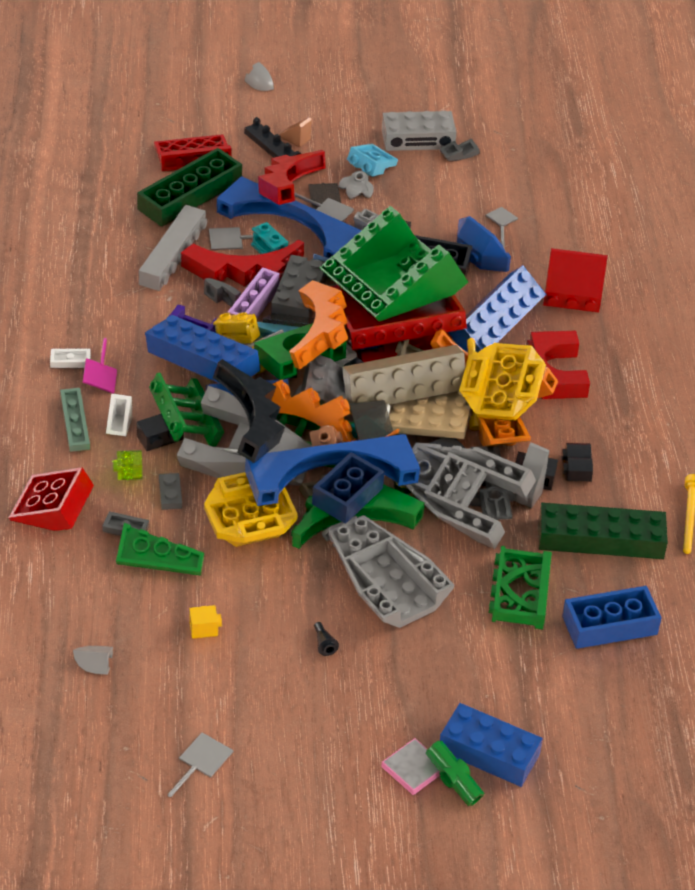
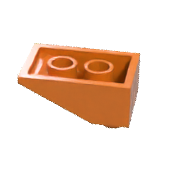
[478,417,531,446]

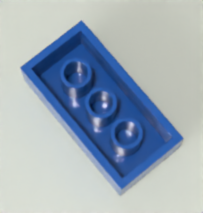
[562,586,662,649]
[440,703,543,787]

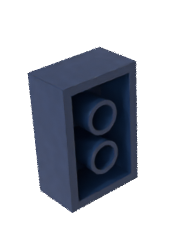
[312,452,385,524]

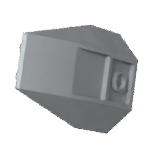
[328,515,454,628]

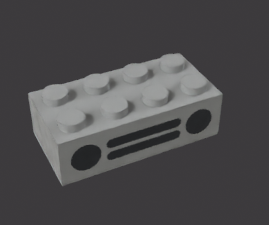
[382,111,457,151]

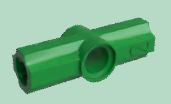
[425,740,485,807]

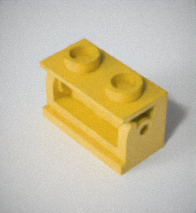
[213,312,260,344]

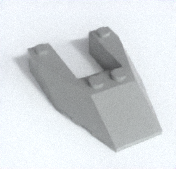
[177,386,312,485]
[404,443,536,549]

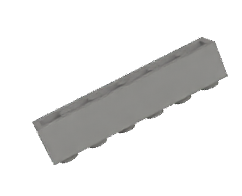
[139,205,207,291]

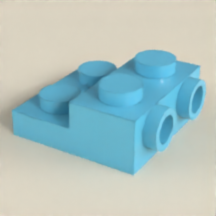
[347,144,398,177]

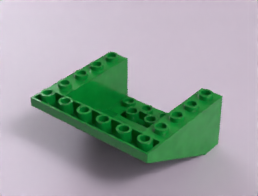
[319,206,468,322]

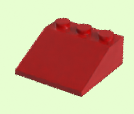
[543,248,608,313]
[8,467,94,531]

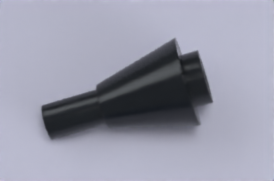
[314,622,339,656]

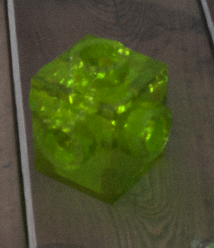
[113,450,143,480]

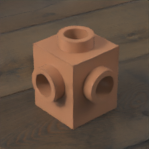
[310,425,343,447]

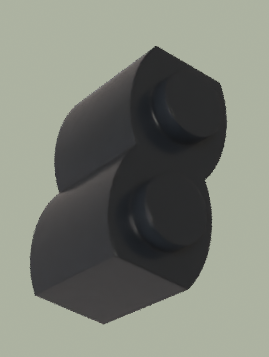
[561,443,593,482]

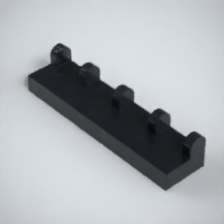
[244,117,301,158]

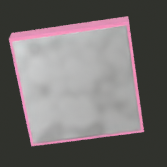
[381,738,440,795]

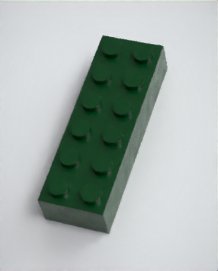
[137,148,242,227]
[538,502,668,559]

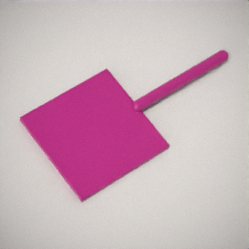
[83,338,117,394]

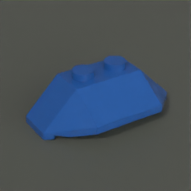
[456,216,511,272]

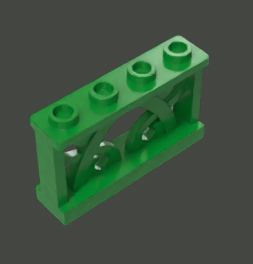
[488,546,552,630]

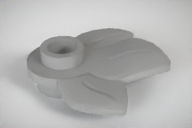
[338,171,374,200]

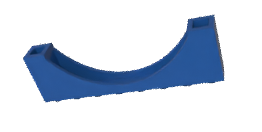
[217,176,362,259]
[245,434,420,506]

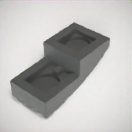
[439,139,480,161]
[204,278,241,307]

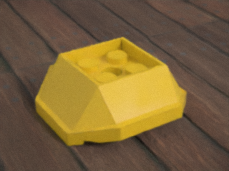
[459,343,546,421]
[204,472,298,547]

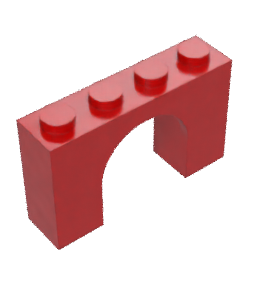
[526,330,590,399]

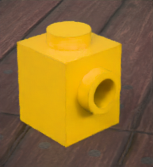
[189,605,222,639]

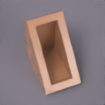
[279,117,312,147]

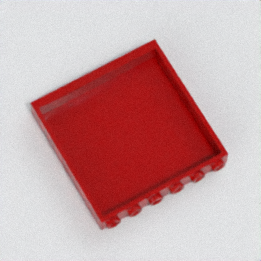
[330,285,467,350]

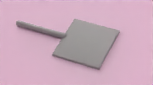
[294,192,354,222]
[209,227,253,250]
[168,733,234,797]

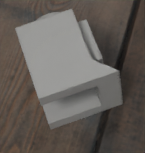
[354,209,379,230]

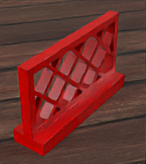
[154,134,232,172]

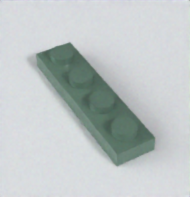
[60,388,90,452]

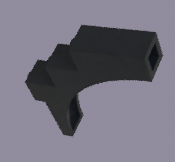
[213,359,285,463]

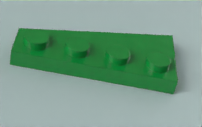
[116,523,205,576]

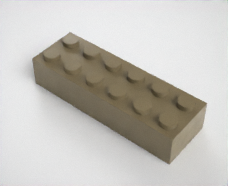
[343,345,465,412]

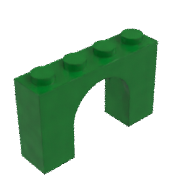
[254,323,347,380]

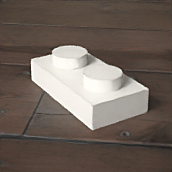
[50,349,91,368]

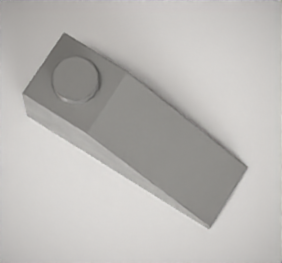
[514,442,550,508]

